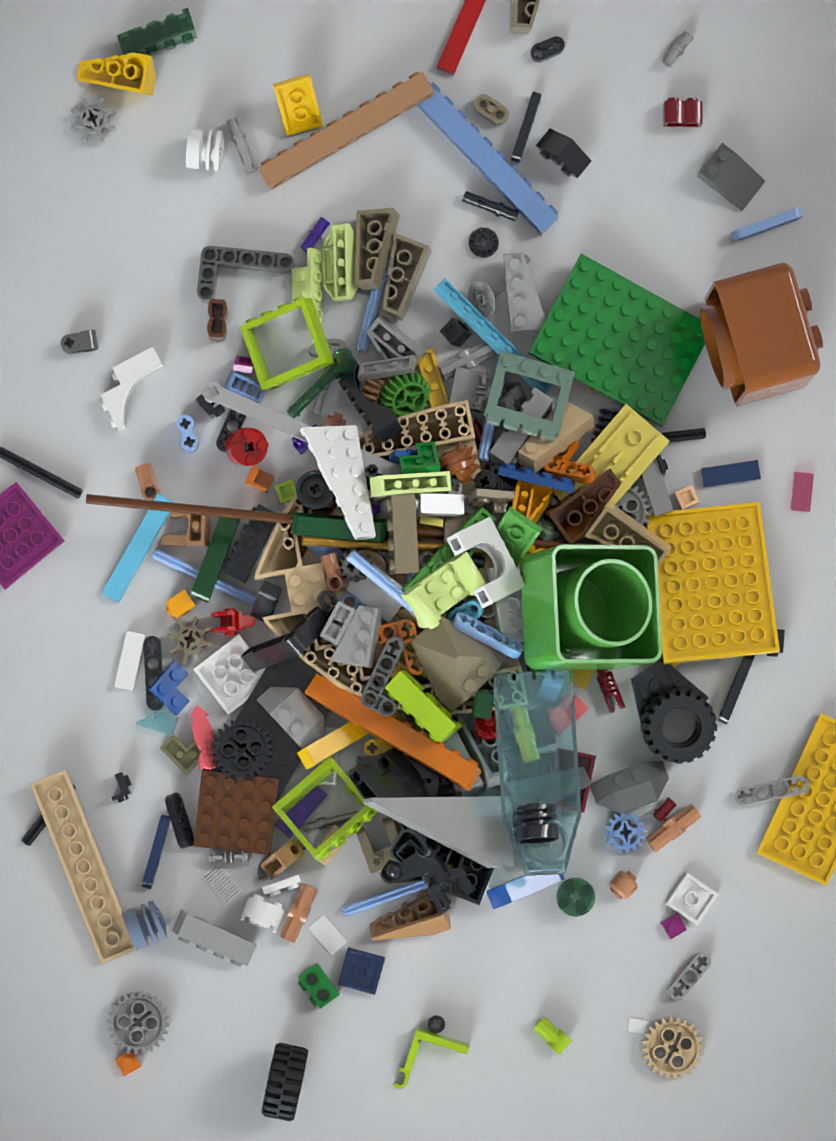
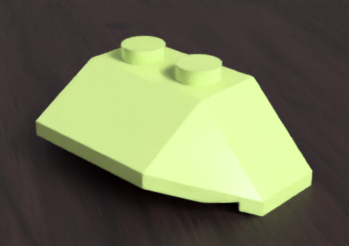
[321,223,359,301]

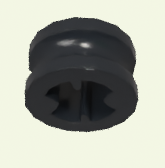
[428,1015,445,1033]

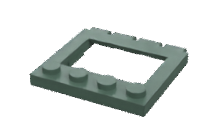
[484,351,575,442]

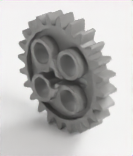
[615,485,652,525]
[106,991,170,1055]

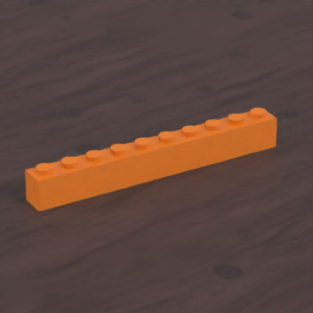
[304,673,482,791]

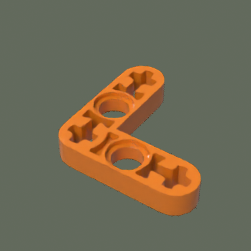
[544,440,596,484]
[377,619,425,675]

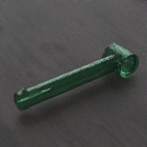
[287,348,356,419]

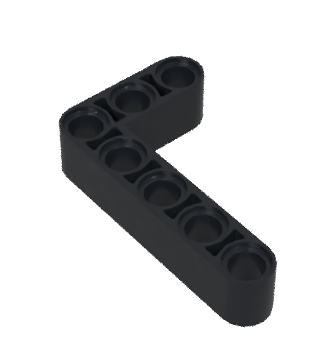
[241,606,329,672]

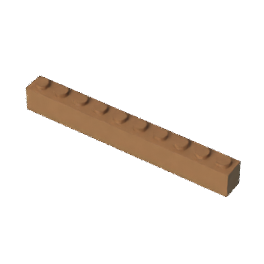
[258,72,436,190]

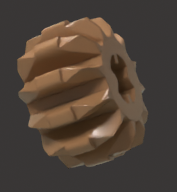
[361,378,389,406]

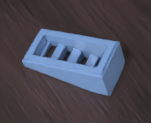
[224,371,266,404]

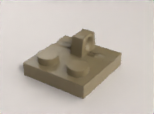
[466,488,514,514]

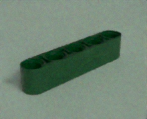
[291,512,387,542]
[190,517,240,603]

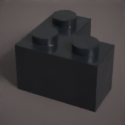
[536,128,591,178]

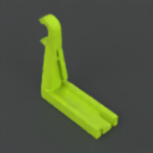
[393,1027,470,1089]

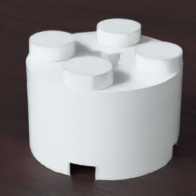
[240,894,285,933]

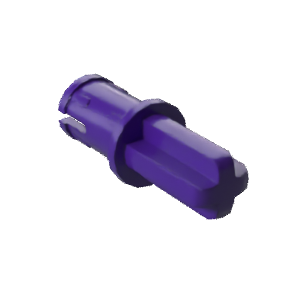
[300,217,330,253]

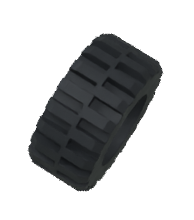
[640,688,717,764]
[261,1042,309,1122]

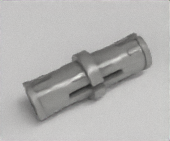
[661,31,694,67]

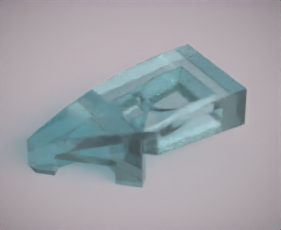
[136,711,179,735]

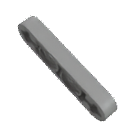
[735,776,810,806]

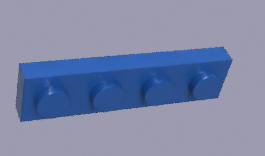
[498,463,575,493]

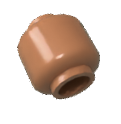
[609,871,638,900]

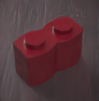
[663,97,702,127]

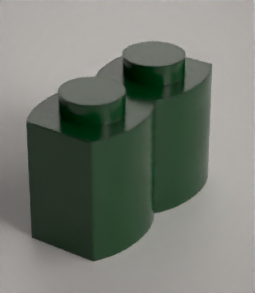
[471,689,495,720]

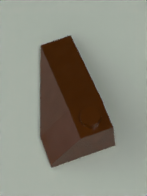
[544,468,621,545]

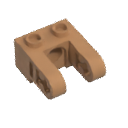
[161,512,211,547]

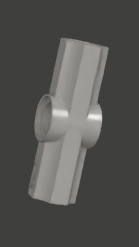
[438,341,496,380]

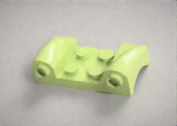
[400,552,486,629]

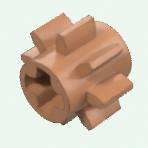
[325,412,347,426]

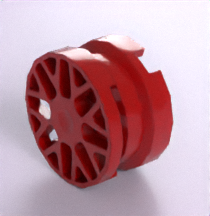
[474,710,503,741]

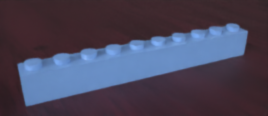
[417,81,558,235]

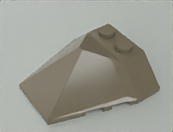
[411,616,506,712]

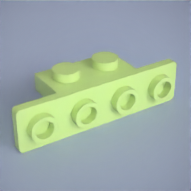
[292,248,323,325]

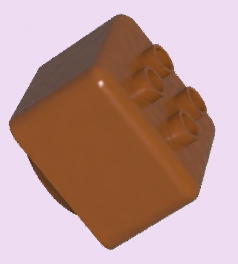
[700,262,823,407]

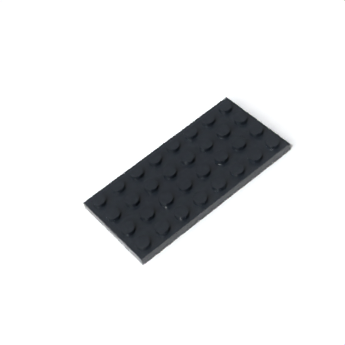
[208,656,330,801]

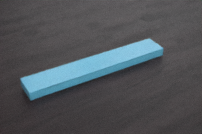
[102,493,174,603]

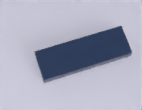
[701,460,761,488]

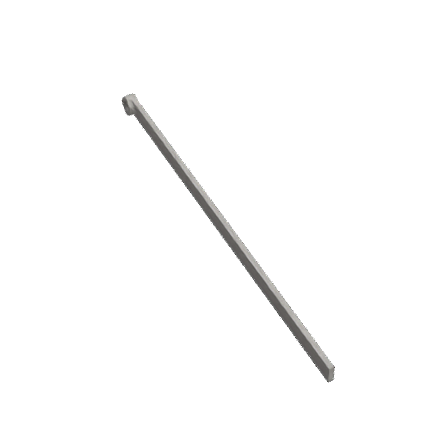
[202,382,551,540]

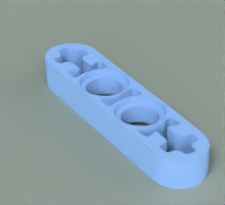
[731,208,803,242]
[452,612,524,658]

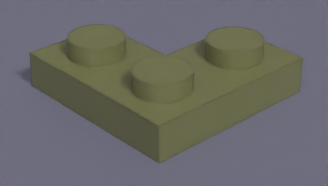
[160,734,214,775]

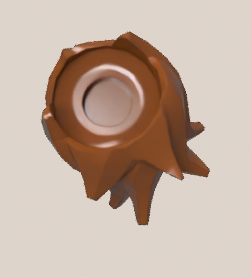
[439,442,482,484]

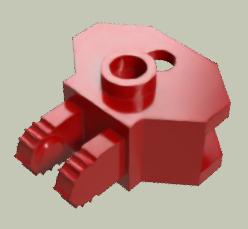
[211,608,257,636]

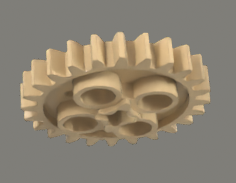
[641,1016,704,1080]

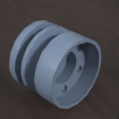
[122,900,168,950]

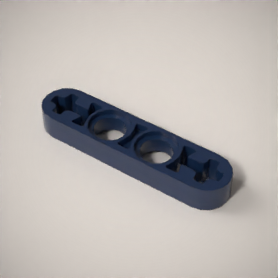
[142,814,170,890]

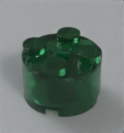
[555,877,595,917]

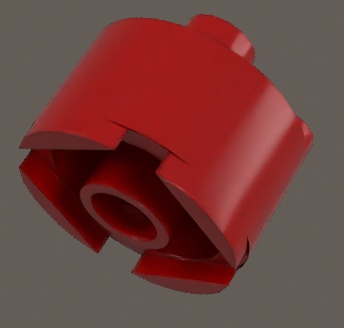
[225,428,269,466]

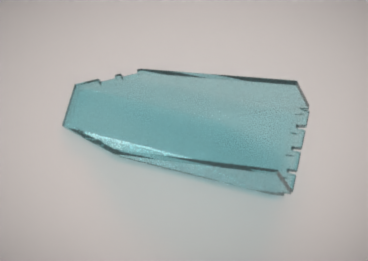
[493,670,581,876]

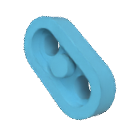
[448,598,485,621]

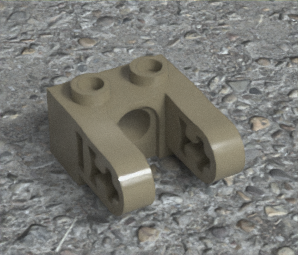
[356,817,398,874]

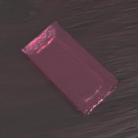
[790,472,814,512]

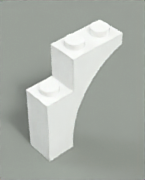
[100,347,163,431]
[376,493,464,520]

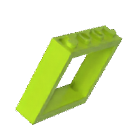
[240,296,335,391]
[272,756,377,862]

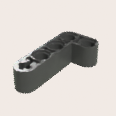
[361,636,405,716]

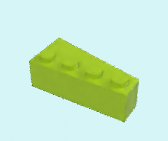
[385,670,464,743]

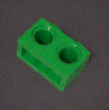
[298,963,340,1009]

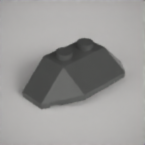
[590,760,669,814]

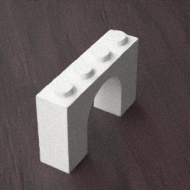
[447,517,525,608]

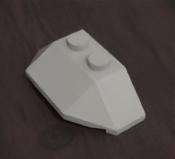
[257,687,324,749]

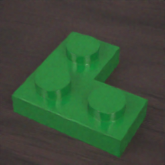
[399,441,440,474]

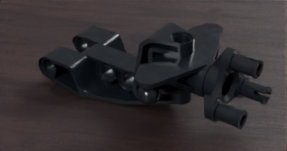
[349,747,476,915]

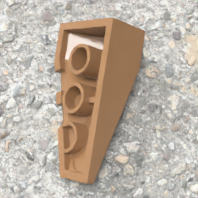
[370,891,451,941]

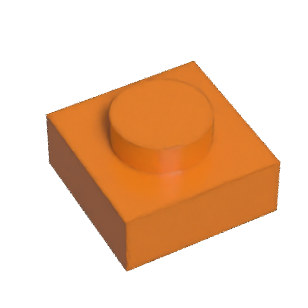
[115,1050,141,1076]

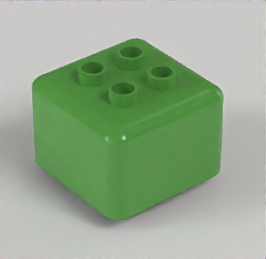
[520,545,662,670]

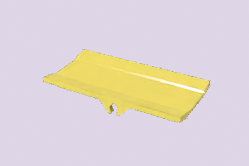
[554,404,670,511]

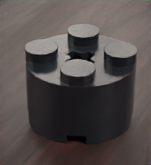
[296,470,335,511]

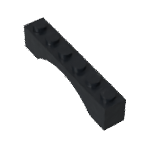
[330,350,403,443]

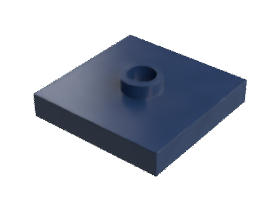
[338,947,385,995]

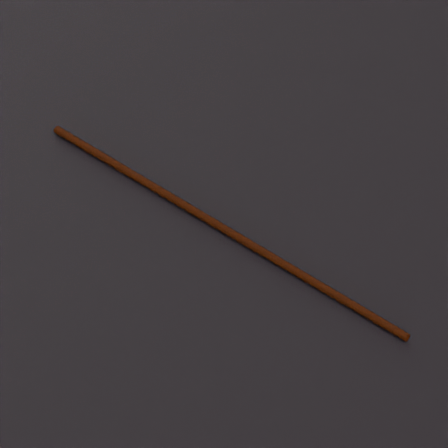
[86,494,594,549]

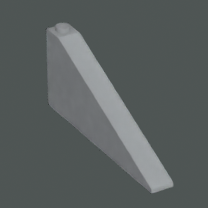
[363,796,514,872]

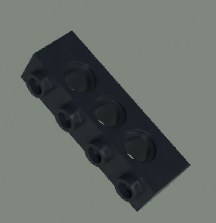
[222,504,276,584]

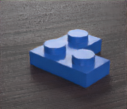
[148,661,190,716]

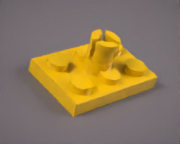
[273,73,323,136]

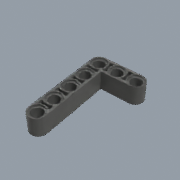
[197,246,295,303]

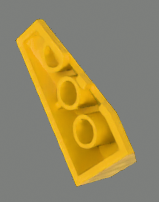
[76,52,156,96]

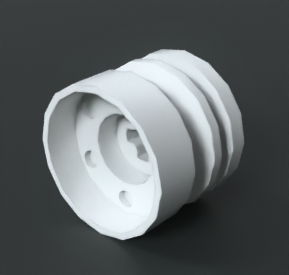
[186,128,225,171]

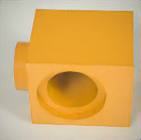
[165,589,197,619]

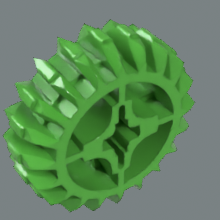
[380,371,431,418]

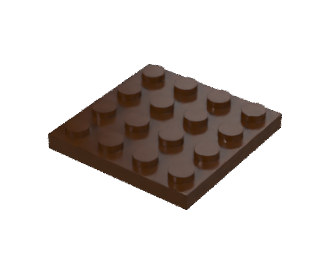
[193,769,279,855]

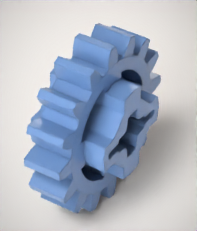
[604,812,646,853]

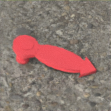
[189,705,219,770]

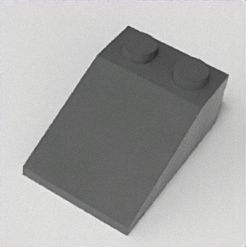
[697,143,765,211]

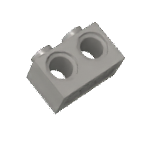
[320,601,356,646]

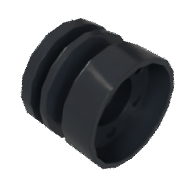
[515,803,559,844]

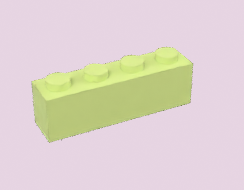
[370,471,452,497]

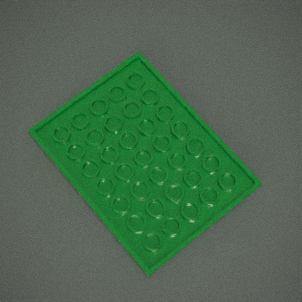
[528,253,705,427]

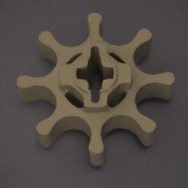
[167,616,214,665]

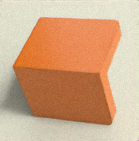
[245,466,274,494]

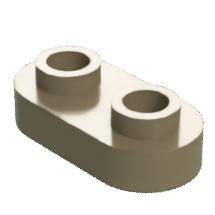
[474,94,509,125]

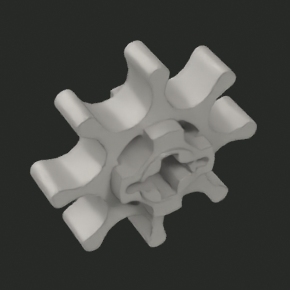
[71,97,116,143]

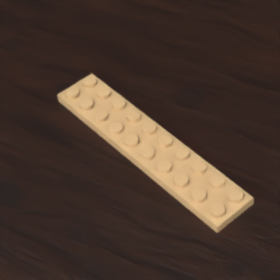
[30,769,136,964]

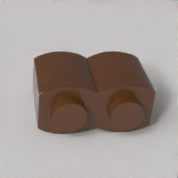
[207,299,228,341]

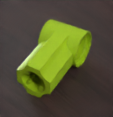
[532,1016,572,1055]

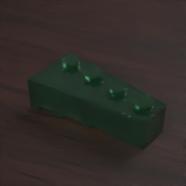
[117,7,197,56]

